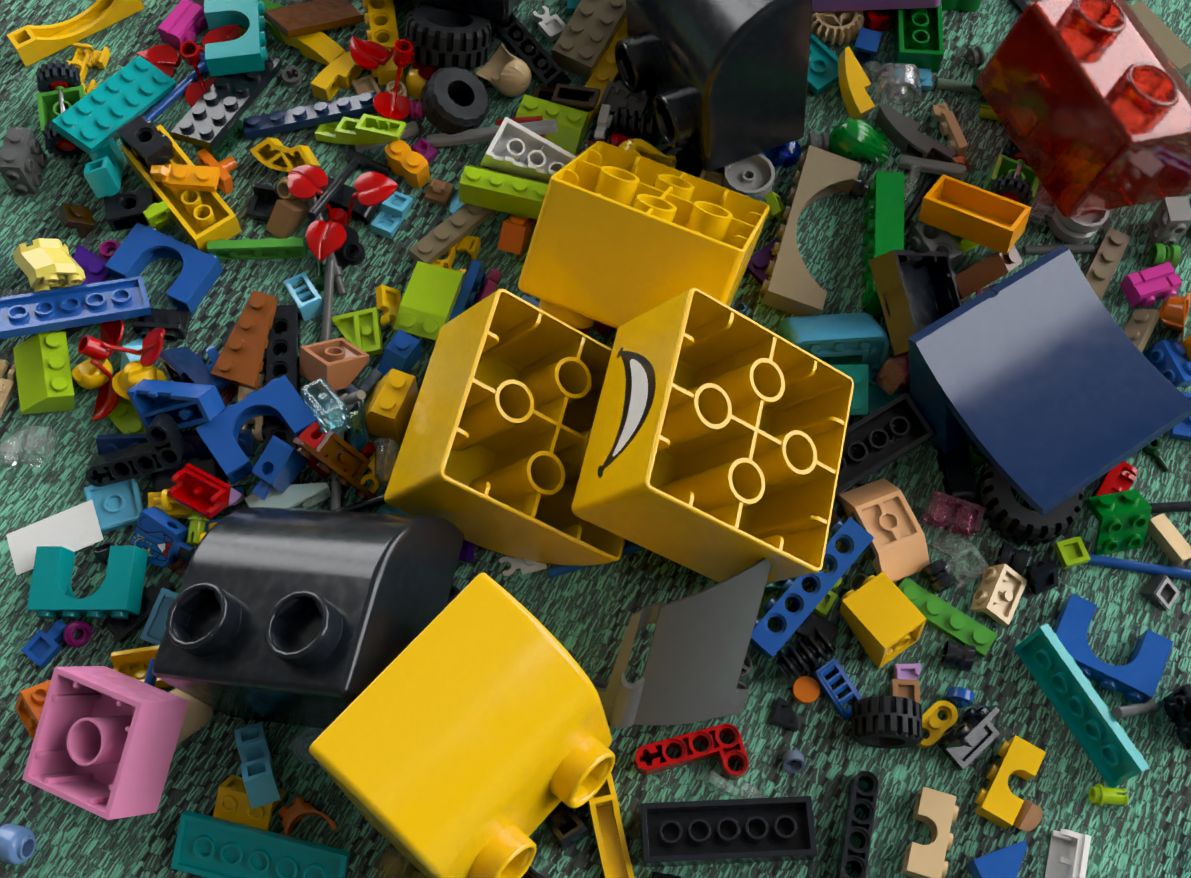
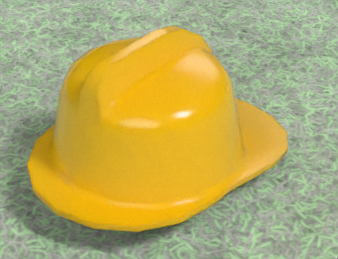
[112,361,168,400]

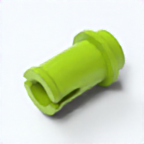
[978,104,1008,123]
[186,512,209,546]
[1089,784,1129,807]

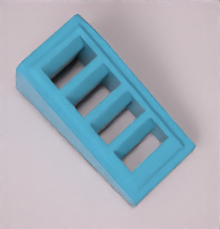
[283,272,323,321]

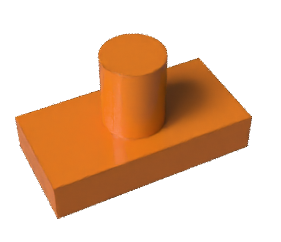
[197,148,238,195]

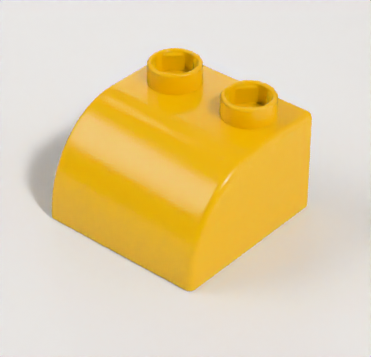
[518,141,770,329]
[384,289,626,566]
[309,573,615,878]

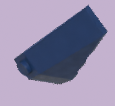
[159,346,227,414]

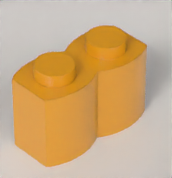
[384,139,431,189]

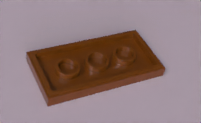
[264,0,364,38]

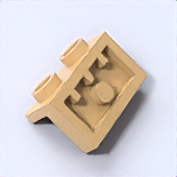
[970,564,1027,626]

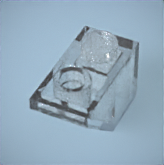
[0,425,58,467]
[374,438,400,489]
[929,533,989,589]

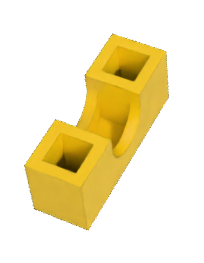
[974,735,1046,829]

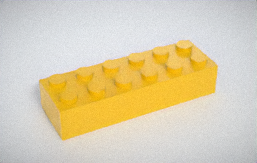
[121,124,242,253]

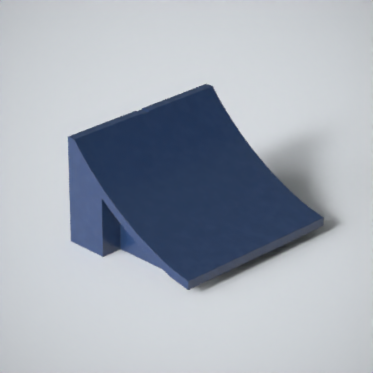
[908,245,1191,516]

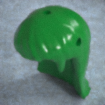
[829,119,890,167]

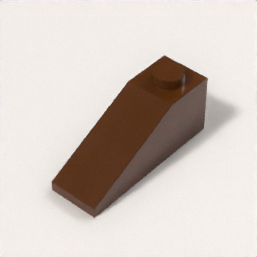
[954,245,1023,300]

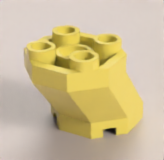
[13,238,86,292]

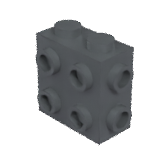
[0,128,48,196]

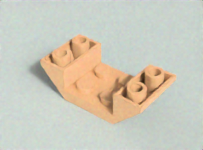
[838,478,930,582]

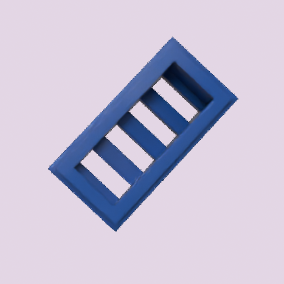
[812,658,862,721]

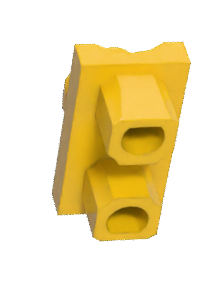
[147,489,195,518]

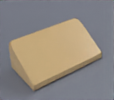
[1147,513,1191,567]

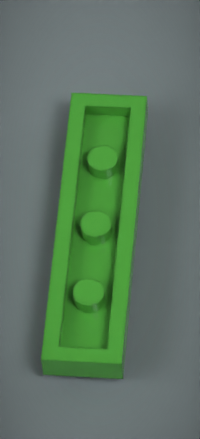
[207,237,307,260]
[898,577,998,658]

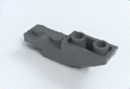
[876,103,956,163]

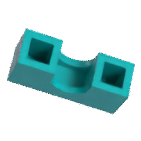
[84,137,125,198]

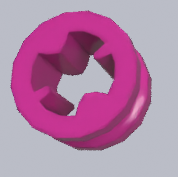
[410,99,423,120]

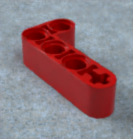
[634,723,749,780]

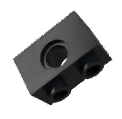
[117,115,174,170]
[104,188,157,232]

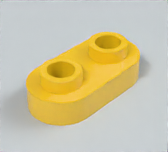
[916,700,958,748]

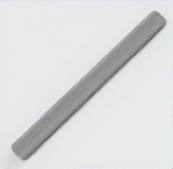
[426,119,558,148]

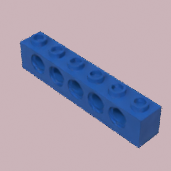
[749,517,874,660]

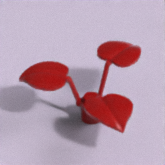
[137,25,240,107]
[350,36,440,121]
[287,165,398,262]
[77,320,165,421]

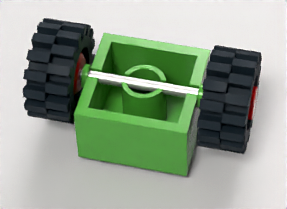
[36,60,87,158]
[983,135,1045,206]

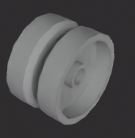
[722,154,775,202]
[1047,183,1110,244]

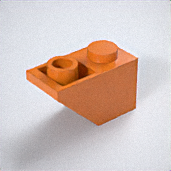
[497,214,536,255]

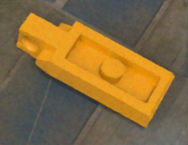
[150,164,220,192]

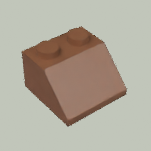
[299,337,370,393]

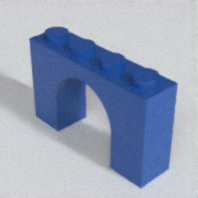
[105,222,223,315]
[195,375,318,485]
[1053,593,1174,703]

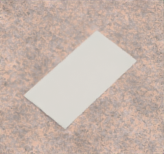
[6,500,104,576]

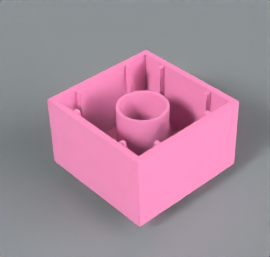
[22,666,189,820]

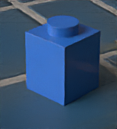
[853,27,882,66]

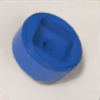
[946,687,975,708]

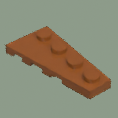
[210,290,278,391]

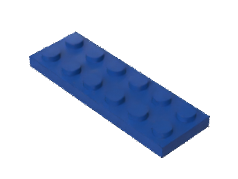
[0,276,152,339]

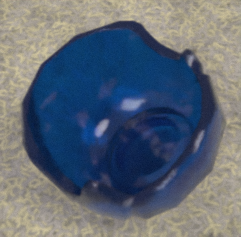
[764,140,801,168]

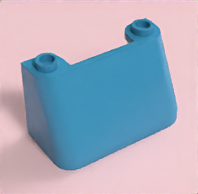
[777,313,890,371]

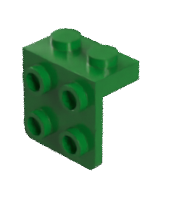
[1087,489,1152,555]

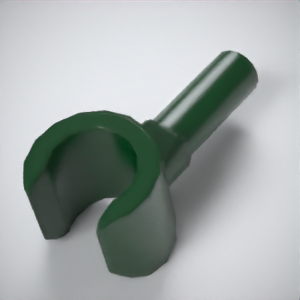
[314,261,325,291]
[1142,438,1169,472]

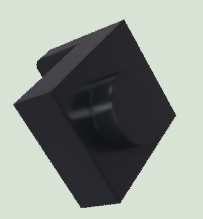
[247,183,280,222]

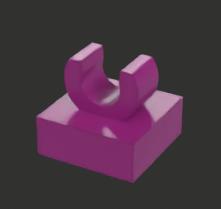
[411,138,438,164]

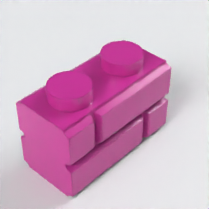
[157,0,208,49]
[1120,262,1182,308]

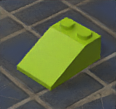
[394,261,465,341]

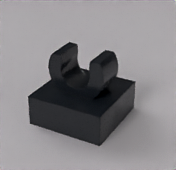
[1026,561,1059,595]

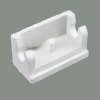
[1045,829,1091,878]

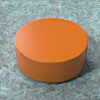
[792,676,820,705]

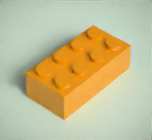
[918,174,1032,255]

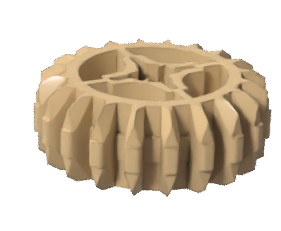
[811,10,864,47]

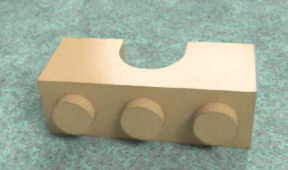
[901,786,959,878]

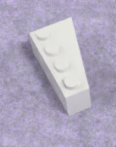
[480,117,576,183]

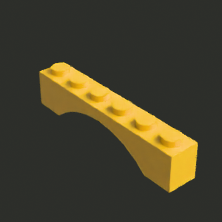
[7,0,145,67]
[587,773,635,878]

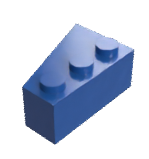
[126,379,225,432]

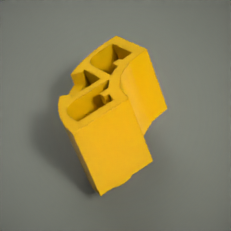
[250,137,321,172]

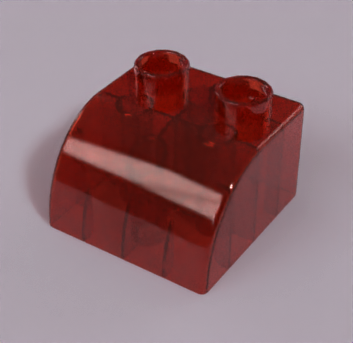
[976,0,1191,217]

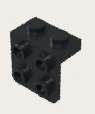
[937,705,1000,770]

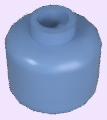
[0,824,36,865]

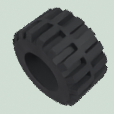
[852,696,923,749]

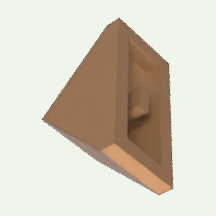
[266,198,310,239]

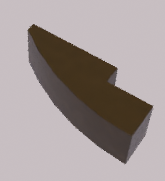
[533,83,601,112]

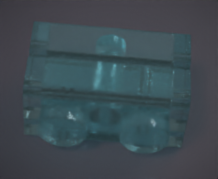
[300,378,351,434]

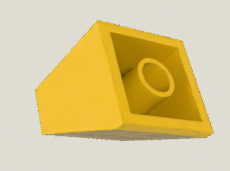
[355,368,419,445]
[839,572,927,669]

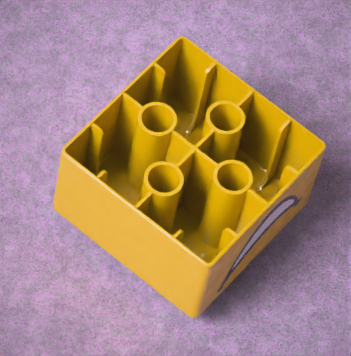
[572,287,854,584]

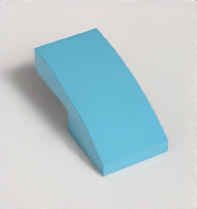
[370,191,413,239]

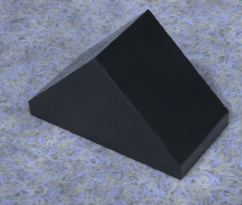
[544,801,587,851]

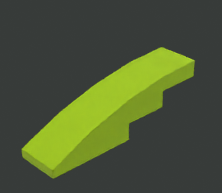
[315,114,407,145]

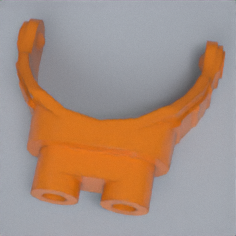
[278,796,338,836]

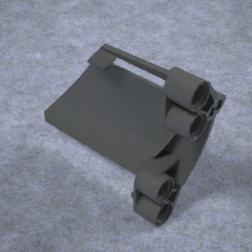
[590,558,772,728]

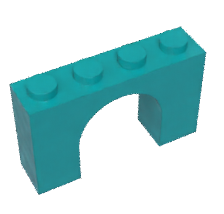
[204,0,268,77]
[27,546,148,619]

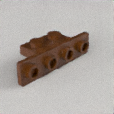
[292,430,376,500]

